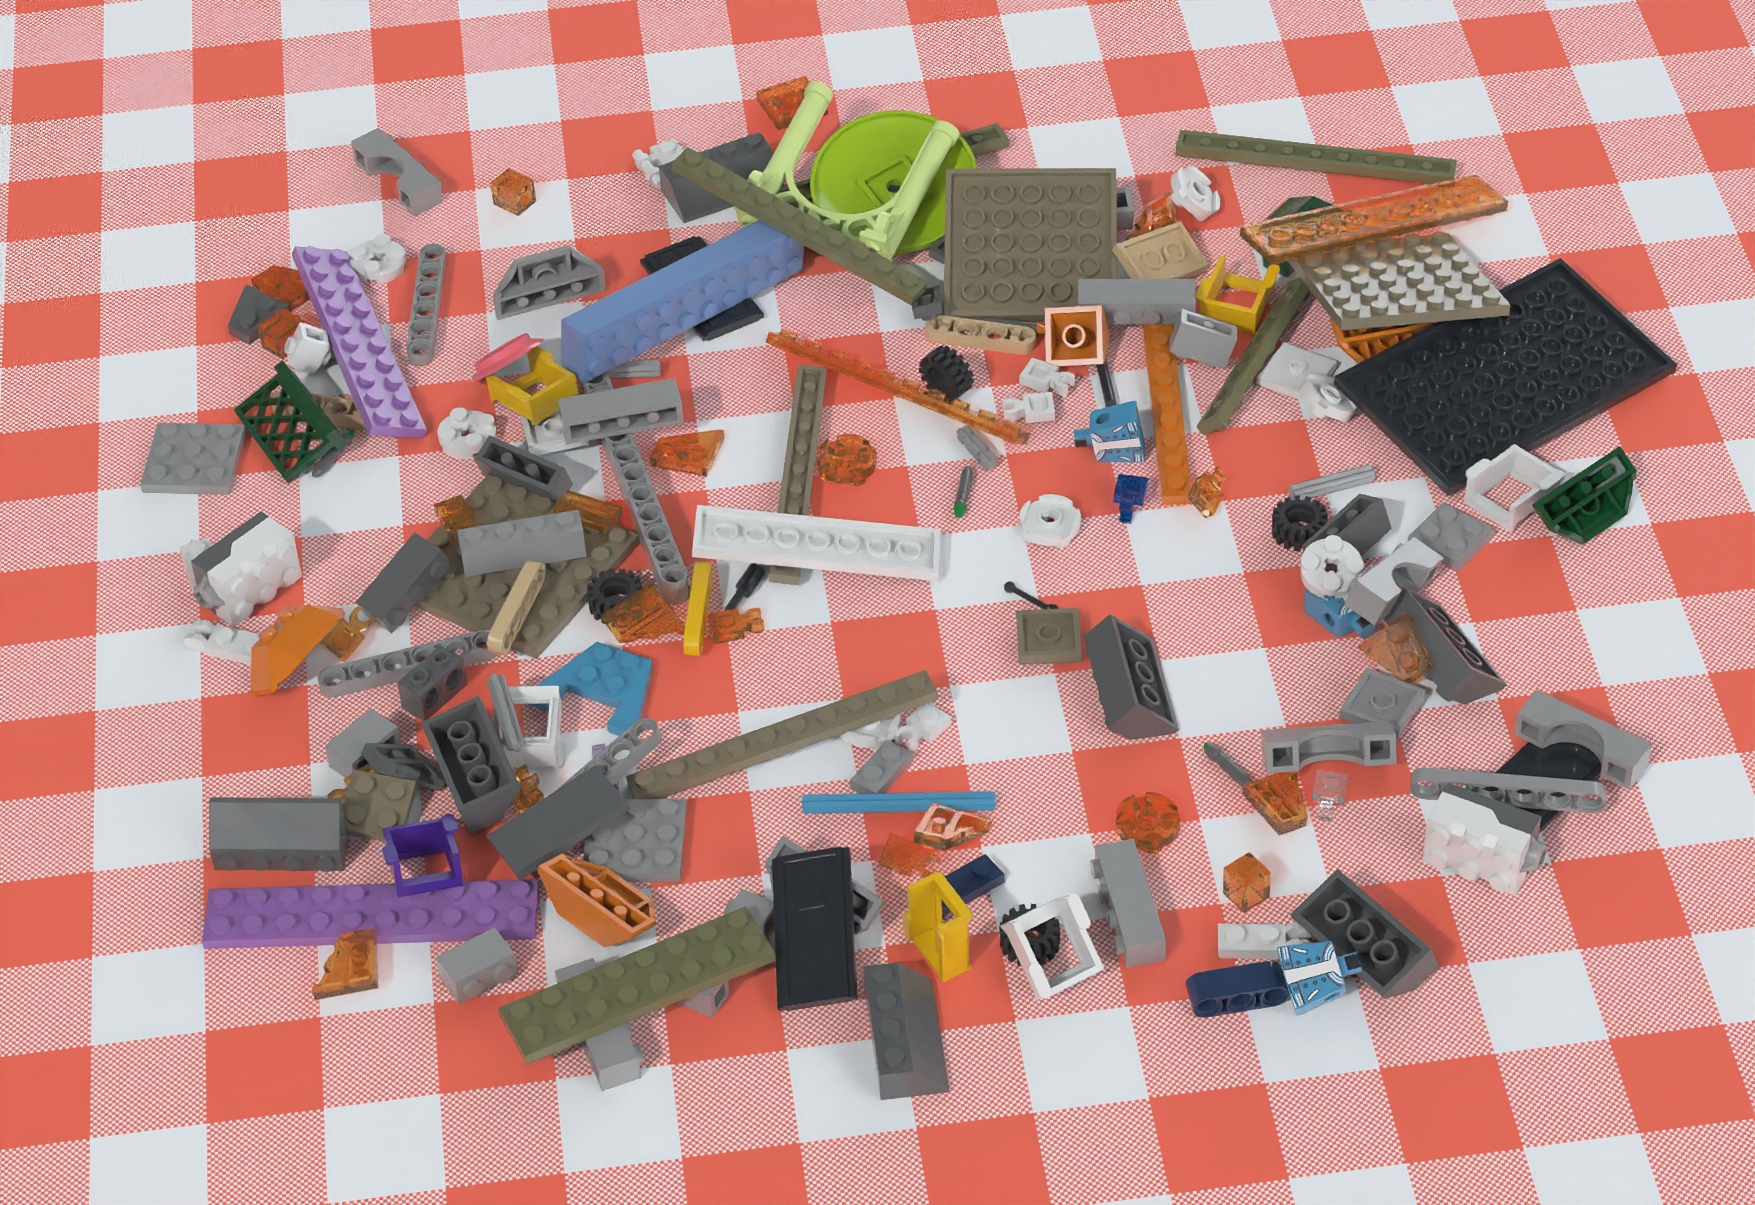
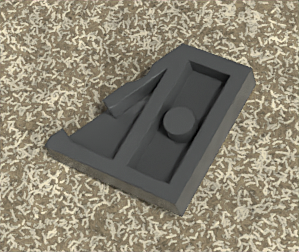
[228,284,289,345]
[361,743,446,791]

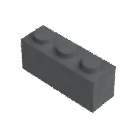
[474,435,573,502]
[1302,493,1392,573]
[355,532,451,634]

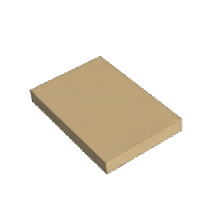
[1112,221,1211,279]

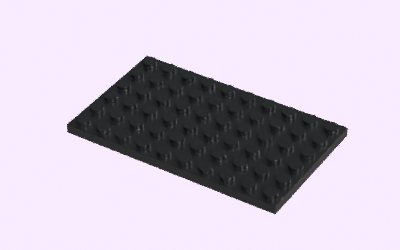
[1334,258,1677,496]

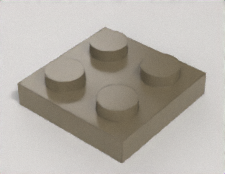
[1016,608,1082,665]
[342,770,418,842]

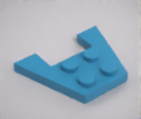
[527,642,653,736]

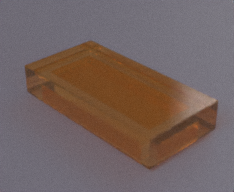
[554,490,622,534]

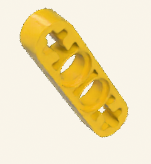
[684,561,713,657]

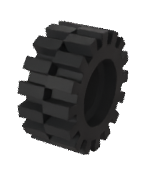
[919,345,974,403]
[1272,495,1328,552]
[587,568,644,625]
[999,903,1060,967]

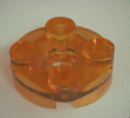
[817,434,877,486]
[1115,792,1181,854]

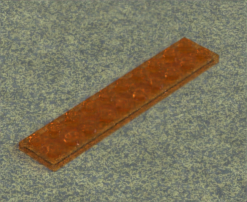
[1239,174,1509,264]

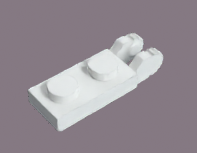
[183,619,260,665]
[1218,922,1312,959]

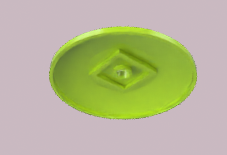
[810,110,977,254]

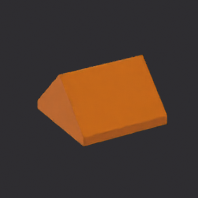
[1045,305,1110,366]

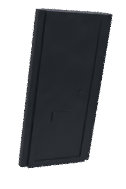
[640,236,764,342]
[1483,742,1601,834]
[772,847,858,1011]

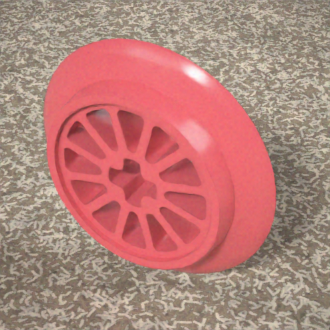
[471,333,544,382]

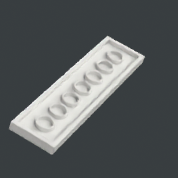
[692,505,941,581]

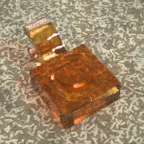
[1187,466,1226,518]

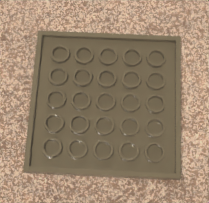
[944,168,1117,321]
[1285,232,1510,330]
[415,475,640,659]

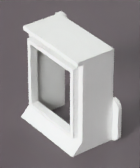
[1464,444,1565,533]
[491,686,565,769]
[1000,894,1104,1000]

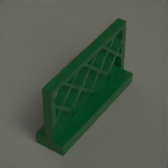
[234,360,349,484]

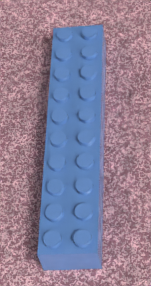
[561,220,804,383]

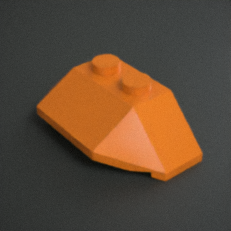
[1330,318,1437,364]
[251,604,346,696]
[538,854,656,948]

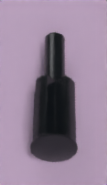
[724,563,765,614]

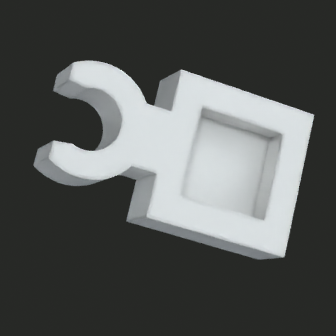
[1019,358,1075,396]
[1002,392,1055,423]
[895,703,951,752]

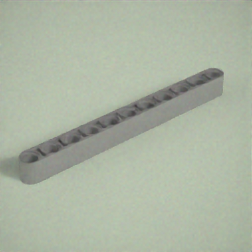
[582,372,689,605]

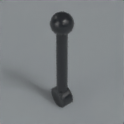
[1004,581,1058,609]

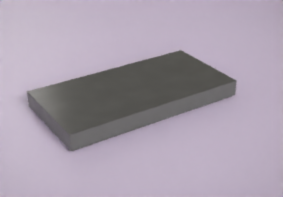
[487,765,630,880]

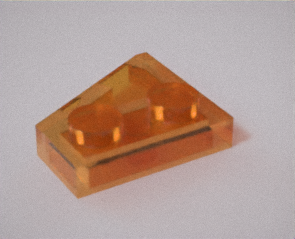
[1125,190,1177,241]
[251,265,310,312]
[650,429,725,477]
[601,582,685,643]
[1358,613,1434,684]
[1242,771,1308,836]
[913,803,993,851]
[312,928,379,1000]

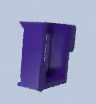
[382,814,463,897]

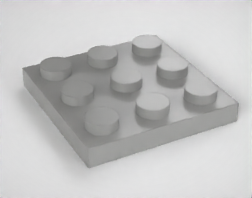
[140,423,246,495]
[583,799,687,882]

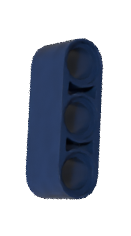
[1185,961,1290,1018]

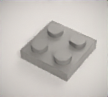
[1408,502,1494,572]
[1339,668,1425,740]

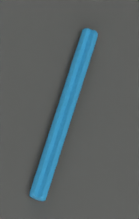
[802,791,996,814]

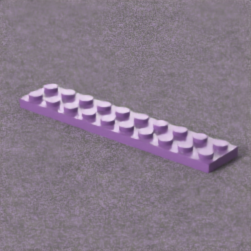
[292,246,427,439]
[202,879,539,949]

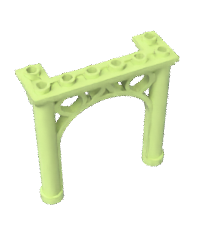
[734,81,960,262]

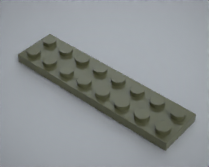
[498,906,776,1065]

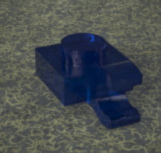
[1113,474,1148,524]

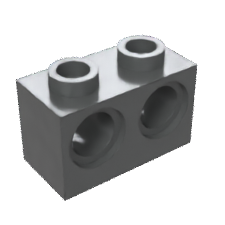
[397,645,468,721]

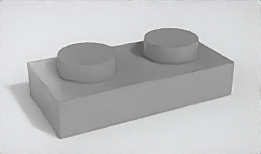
[850,740,914,793]

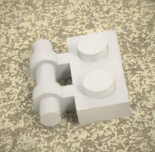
[632,139,684,189]

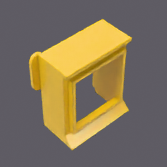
[1196,255,1280,334]
[486,346,579,425]
[902,871,974,982]

